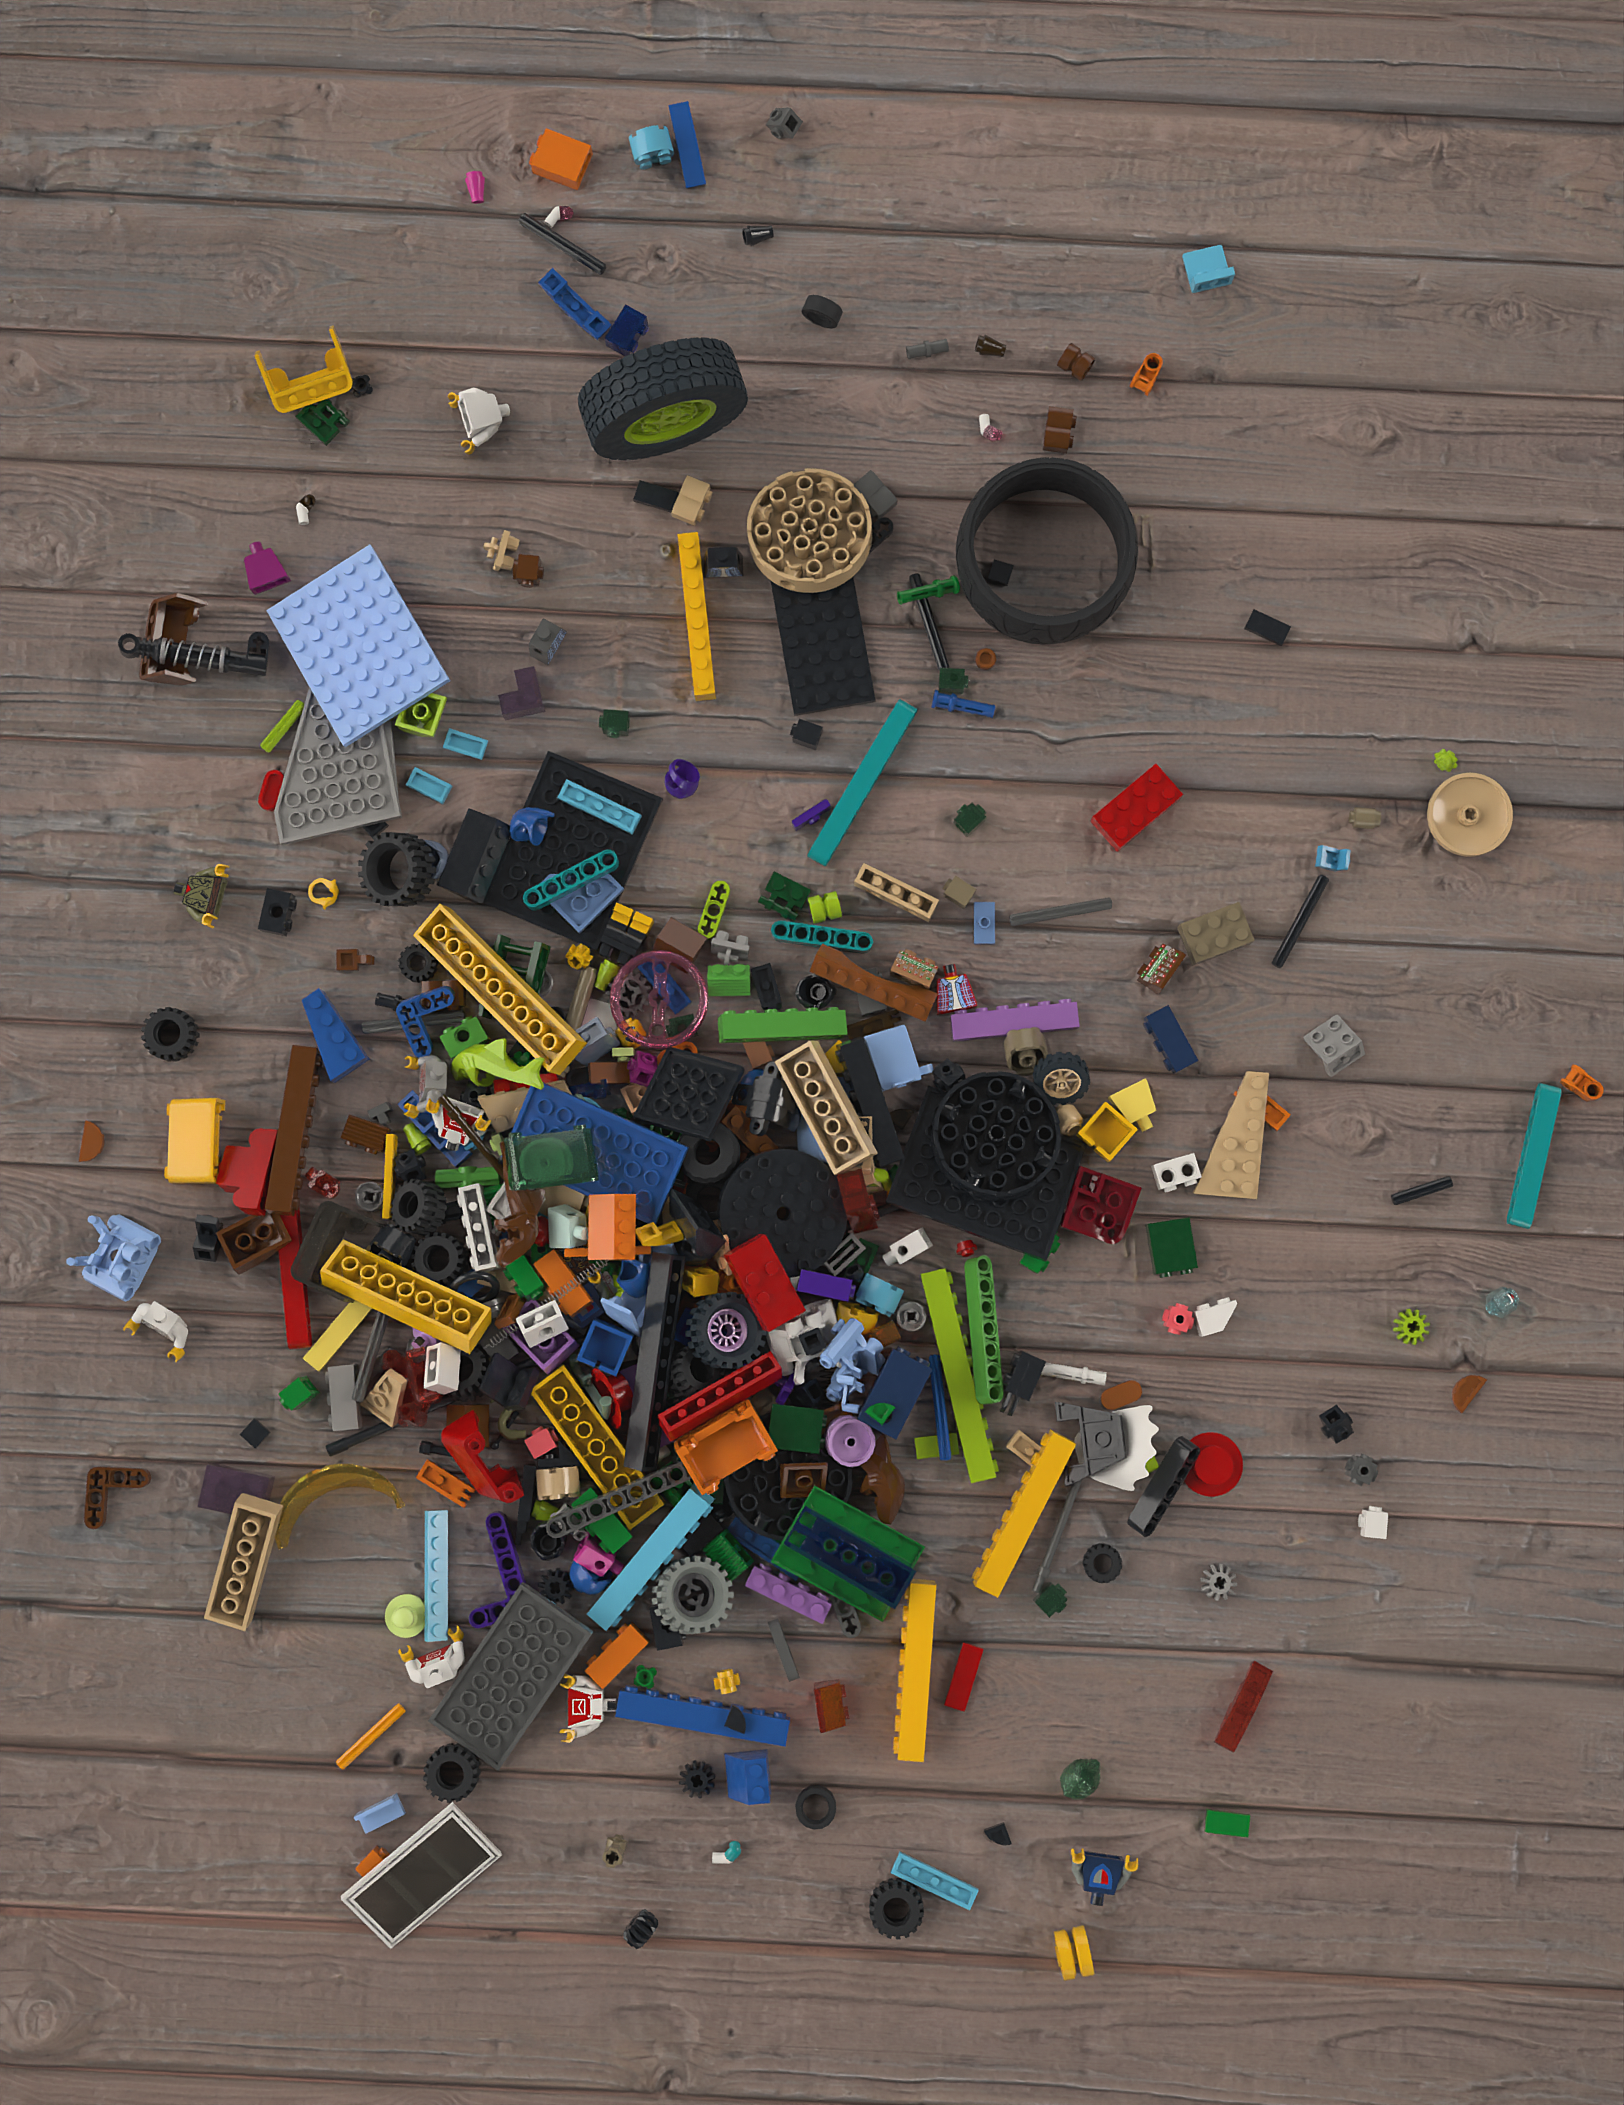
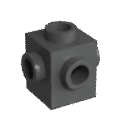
[766,107,803,139]
[1345,1453,1378,1486]

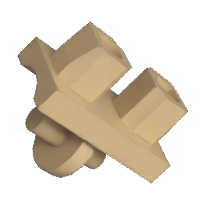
[483,530,520,571]

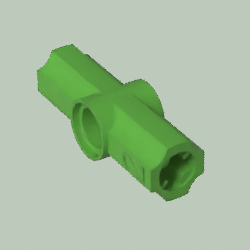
[435,1166,501,1188]

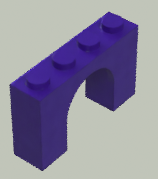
[797,1269,856,1302]

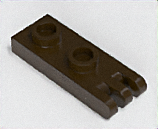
[847,1009,902,1040]

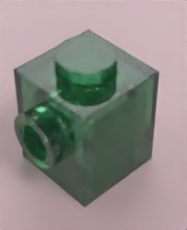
[938,668,968,694]
[599,709,630,738]
[953,802,986,837]
[1033,1582,1068,1618]

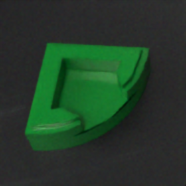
[865,1403,895,1425]

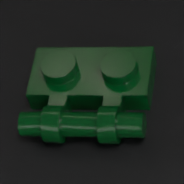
[295,398,350,446]
[758,871,811,921]
[831,1232,879,1284]

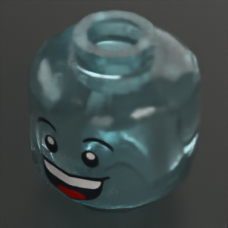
[1485,1286,1519,1318]

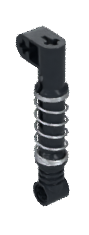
[118,632,270,676]

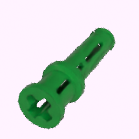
[897,575,960,605]

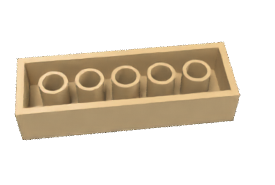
[774,1041,878,1175]
[204,1493,283,1631]

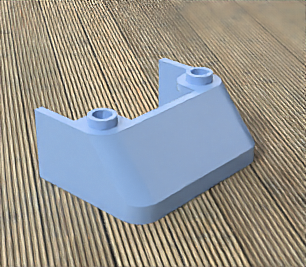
[600,1243,678,1337]

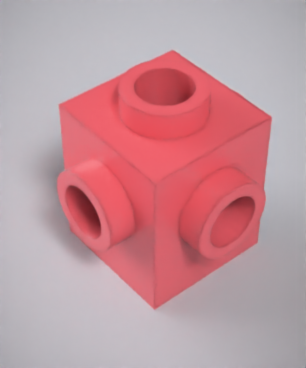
[1162,1303,1194,1335]

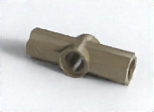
[602,1834,627,1868]

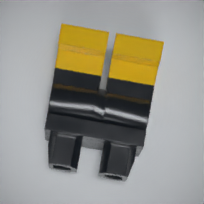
[599,902,654,967]

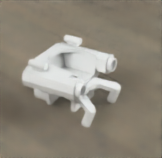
[766,1299,842,1385]

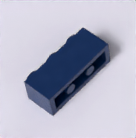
[1143,1005,1199,1074]

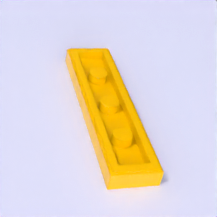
[382,1134,398,1219]

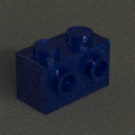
[605,304,649,356]

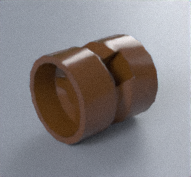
[1057,343,1096,381]

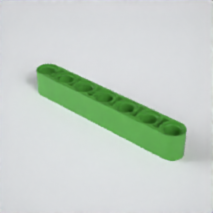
[964,1255,1004,1405]

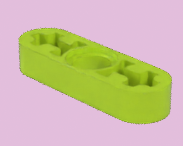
[698,881,730,940]

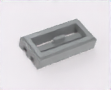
[823,1233,866,1276]

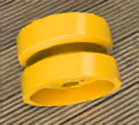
[1054,1925,1094,1981]

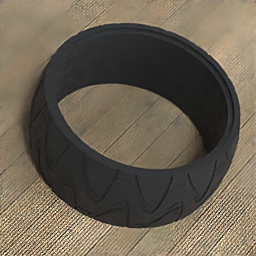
[956,457,1138,645]

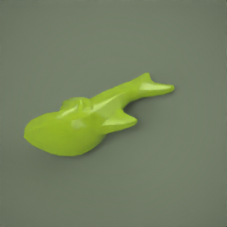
[451,1038,545,1090]

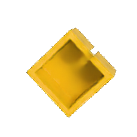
[1076,1102,1138,1163]

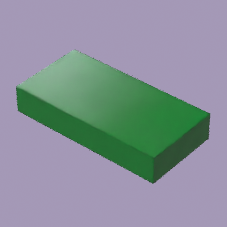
[1204,1809,1250,1838]

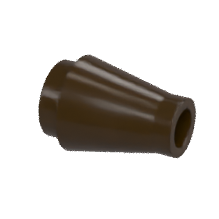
[975,335,1006,357]

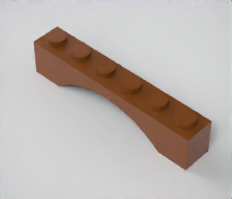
[809,944,938,1022]

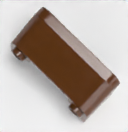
[139,592,208,686]

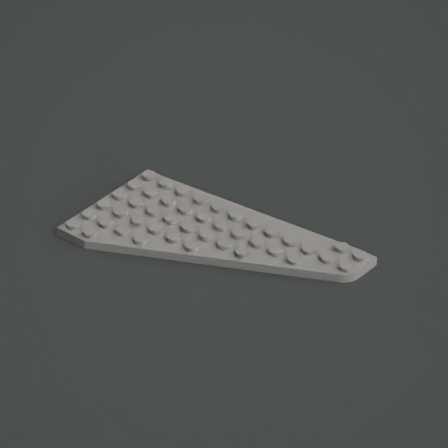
[274,687,402,845]

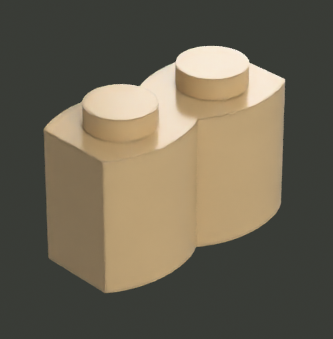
[672,475,713,526]

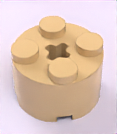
[536,1466,580,1500]

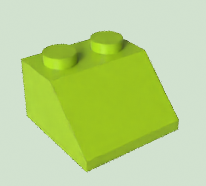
[395,693,447,737]

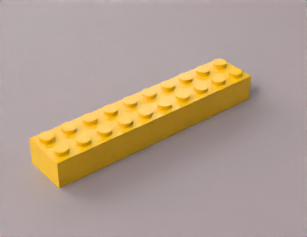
[413,903,587,1075]

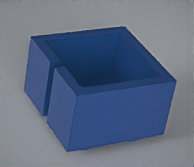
[576,1317,634,1376]

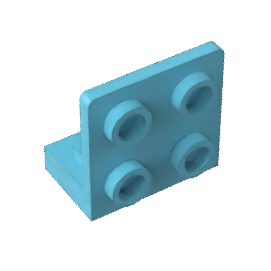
[1182,245,1235,293]

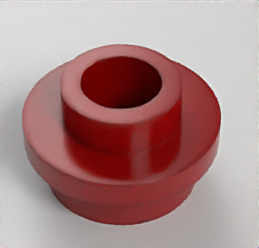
[956,1240,977,1257]

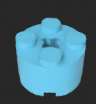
[629,125,674,170]
[855,1273,904,1317]

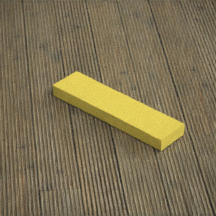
[303,1299,373,1372]

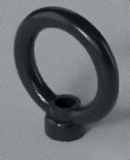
[449,1271,500,1304]

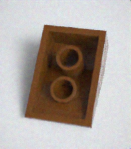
[216,1211,292,1275]

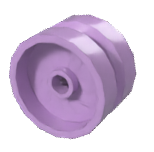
[823,1415,875,1467]

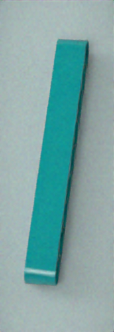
[807,699,918,867]

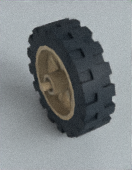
[1032,1052,1090,1105]

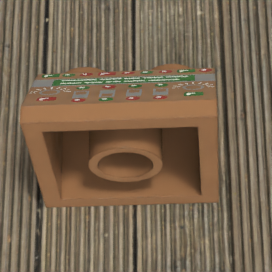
[890,949,938,990]

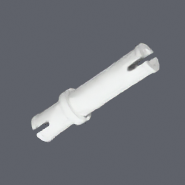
[1041,1363,1107,1386]

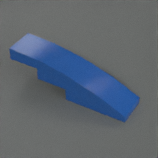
[668,101,706,188]
[397,1090,473,1168]

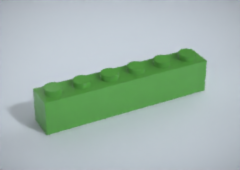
[718,1007,847,1043]

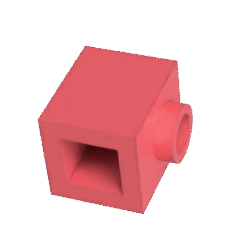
[524,1426,560,1459]

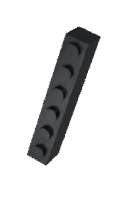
[835,1037,905,1167]

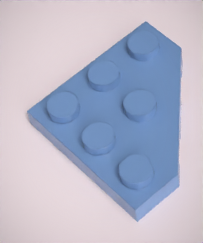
[541,874,624,933]

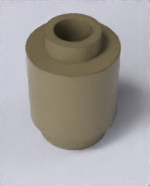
[1349,807,1381,829]

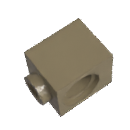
[943,876,977,909]

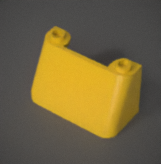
[164,1098,225,1184]

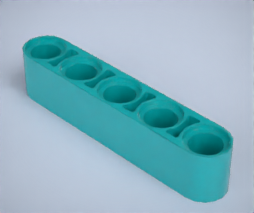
[523,850,619,910]
[771,921,873,954]

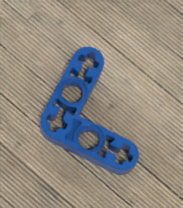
[396,986,455,1058]

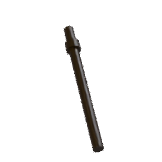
[438,1094,504,1180]

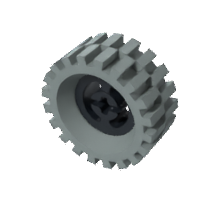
[652,1556,734,1634]

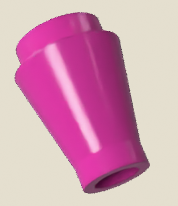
[465,171,485,204]

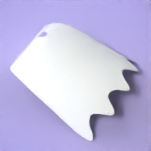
[1074,1405,1159,1491]

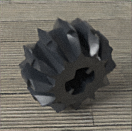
[538,1568,575,1604]
[679,1760,716,1798]
[623,1909,658,1949]

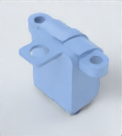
[864,1024,934,1092]

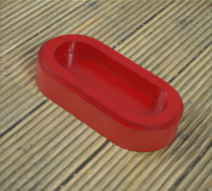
[258,770,284,811]

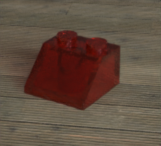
[814,1679,850,1733]

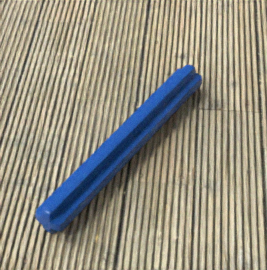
[929,1354,951,1461]

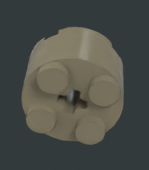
[1003,1027,1048,1076]

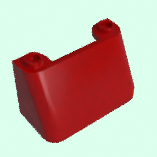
[441,1410,524,1503]

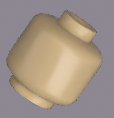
[1055,1104,1083,1136]

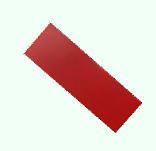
[944,1642,984,1712]

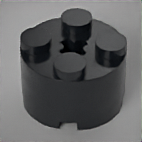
[366,1223,416,1268]

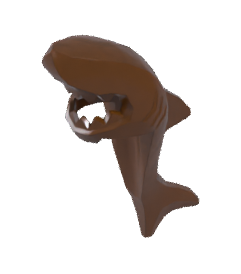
[494,1137,545,1267]
[847,1400,905,1525]

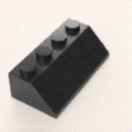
[437,808,511,904]

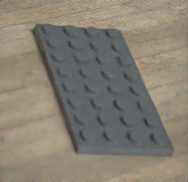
[428,1582,594,1771]

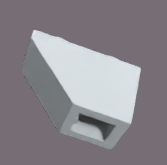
[1193,1297,1237,1337]

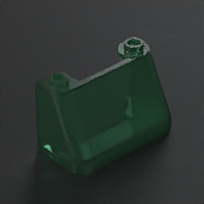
[504,1124,599,1191]

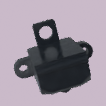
[731,1062,802,1137]

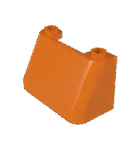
[674,1399,778,1495]

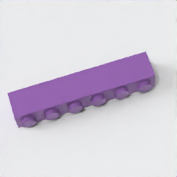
[950,999,1080,1042]

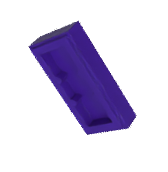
[792,799,831,831]

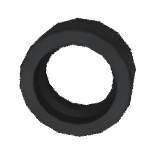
[801,295,843,329]
[795,1785,836,1830]

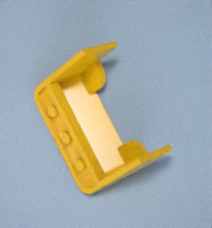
[254,325,352,413]

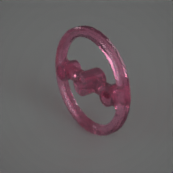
[610,951,708,1049]

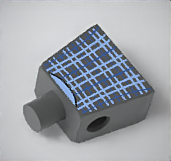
[529,618,567,665]

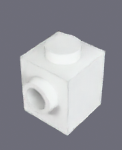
[1358,1506,1388,1539]

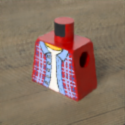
[936,964,977,1015]

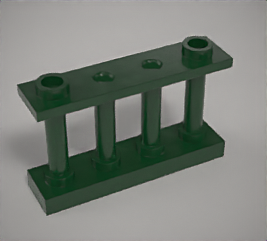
[478,934,551,1019]

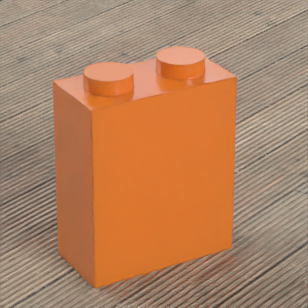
[529,128,593,190]

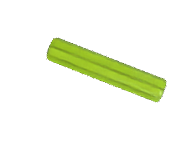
[260,700,304,753]

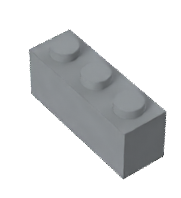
[325,1364,362,1431]

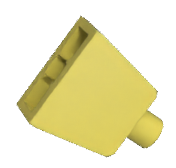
[1108,1078,1156,1132]

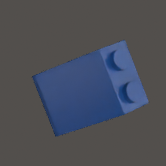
[724,1749,771,1805]

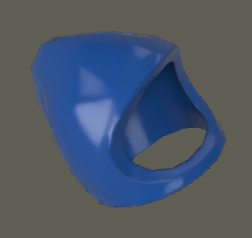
[510,807,555,846]
[616,1260,651,1298]

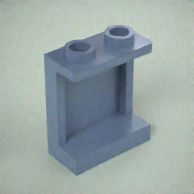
[574,1017,621,1067]

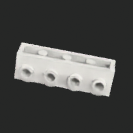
[457,1183,501,1272]

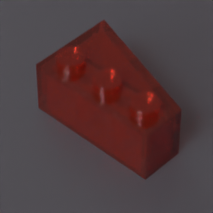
[837,1168,880,1234]

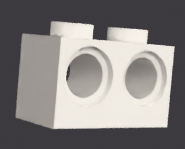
[1151,1153,1201,1192]

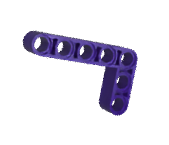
[469,1511,526,1628]

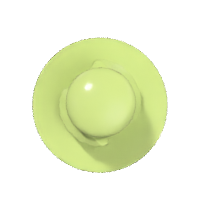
[385,1594,425,1638]

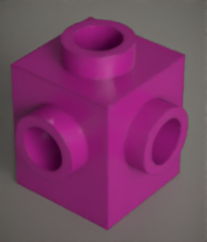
[627,1051,658,1087]

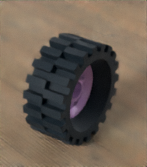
[685,1292,767,1368]

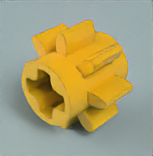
[565,943,593,970]
[713,1669,740,1694]

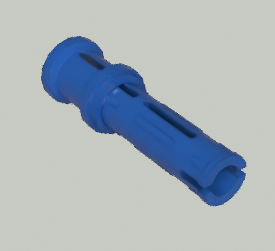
[931,690,995,718]

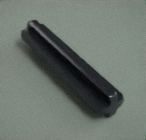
[1391,1176,1453,1205]

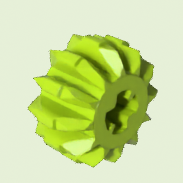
[1393,1309,1430,1345]

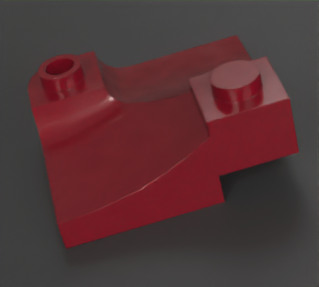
[1060,1166,1142,1244]

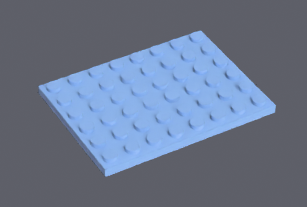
[266,545,450,747]

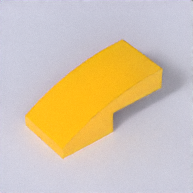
[635,1221,684,1246]

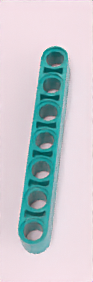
[1507,1083,1561,1229]

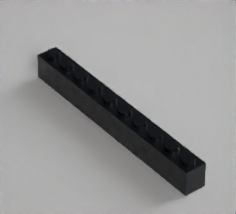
[623,1252,686,1471]

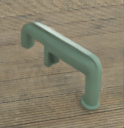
[569,1354,613,1420]

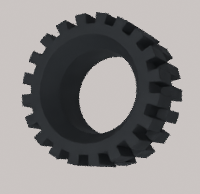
[358,832,436,907]

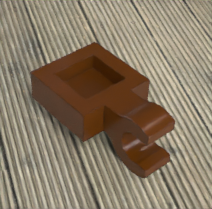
[336,949,375,971]

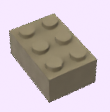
[1177,902,1255,966]

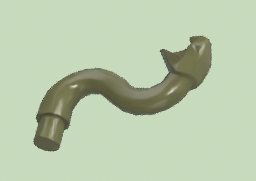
[490,1399,526,1440]

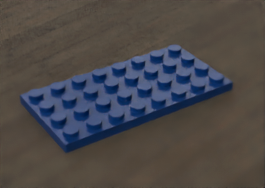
[501,1082,689,1225]

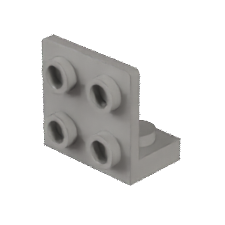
[1303,1015,1365,1077]

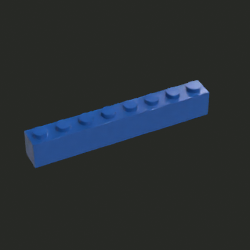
[615,1685,790,1747]

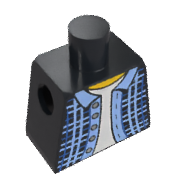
[704,547,744,578]

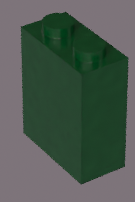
[1145,1217,1198,1278]
[768,1404,827,1454]

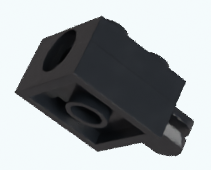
[1000,1350,1046,1416]

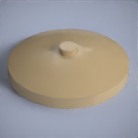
[1427,773,1513,857]

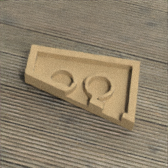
[360,1369,407,1427]

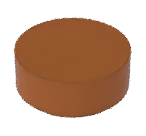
[975,648,996,670]

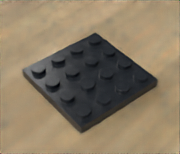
[633,1046,745,1142]

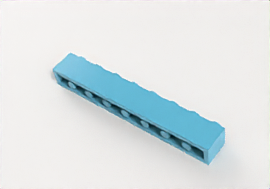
[586,1483,715,1631]

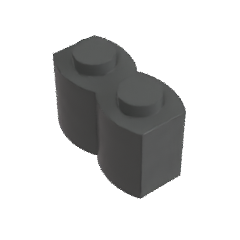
[854,470,898,520]

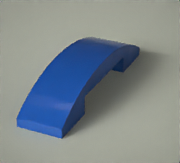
[538,268,612,340]

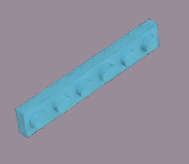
[425,1510,448,1642]

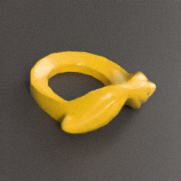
[308,878,339,910]

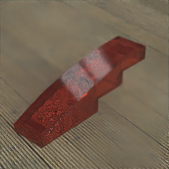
[1214,1661,1273,1752]

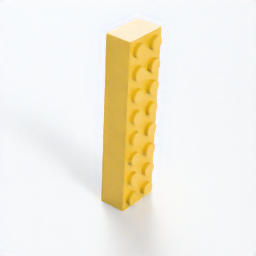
[320,1239,492,1354]
[531,1364,666,1530]
[893,1579,936,1762]

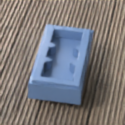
[974,902,995,945]

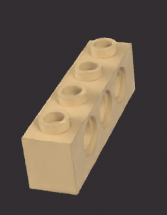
[854,863,939,922]

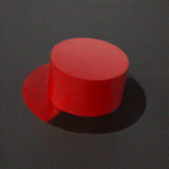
[591,1368,633,1428]
[1184,1432,1243,1497]

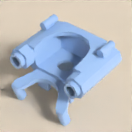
[66,1214,161,1302]
[820,1318,885,1414]

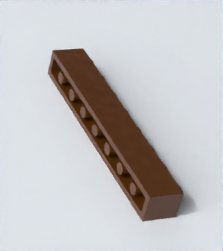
[265,1045,323,1216]

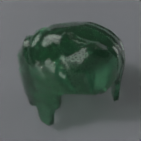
[1060,1758,1101,1800]

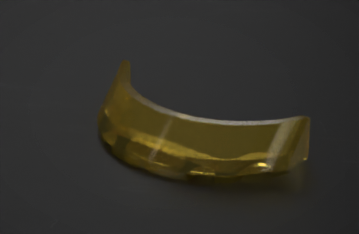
[275,1463,405,1550]

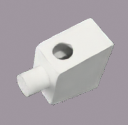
[882,1227,933,1266]

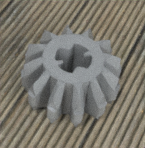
[1200,1563,1237,1601]

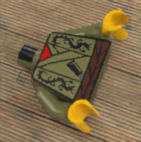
[174,864,229,929]

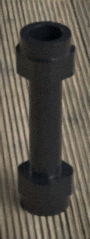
[419,1440,452,1457]

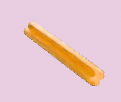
[336,1703,406,1770]

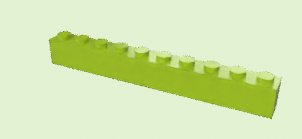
[920,1268,999,1483]

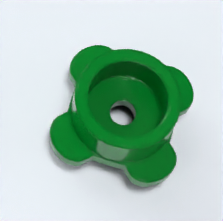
[633,1665,657,1689]

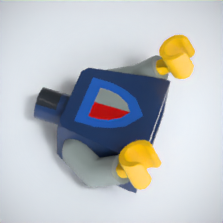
[551,1269,609,1330]
[1071,1848,1138,1906]

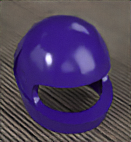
[664,759,700,799]

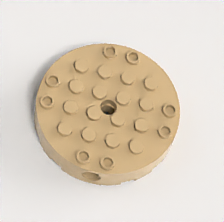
[747,468,872,593]

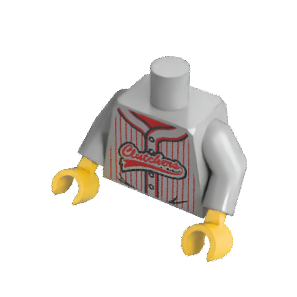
[404,1055,447,1119]

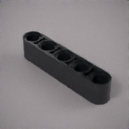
[1127,1436,1200,1537]

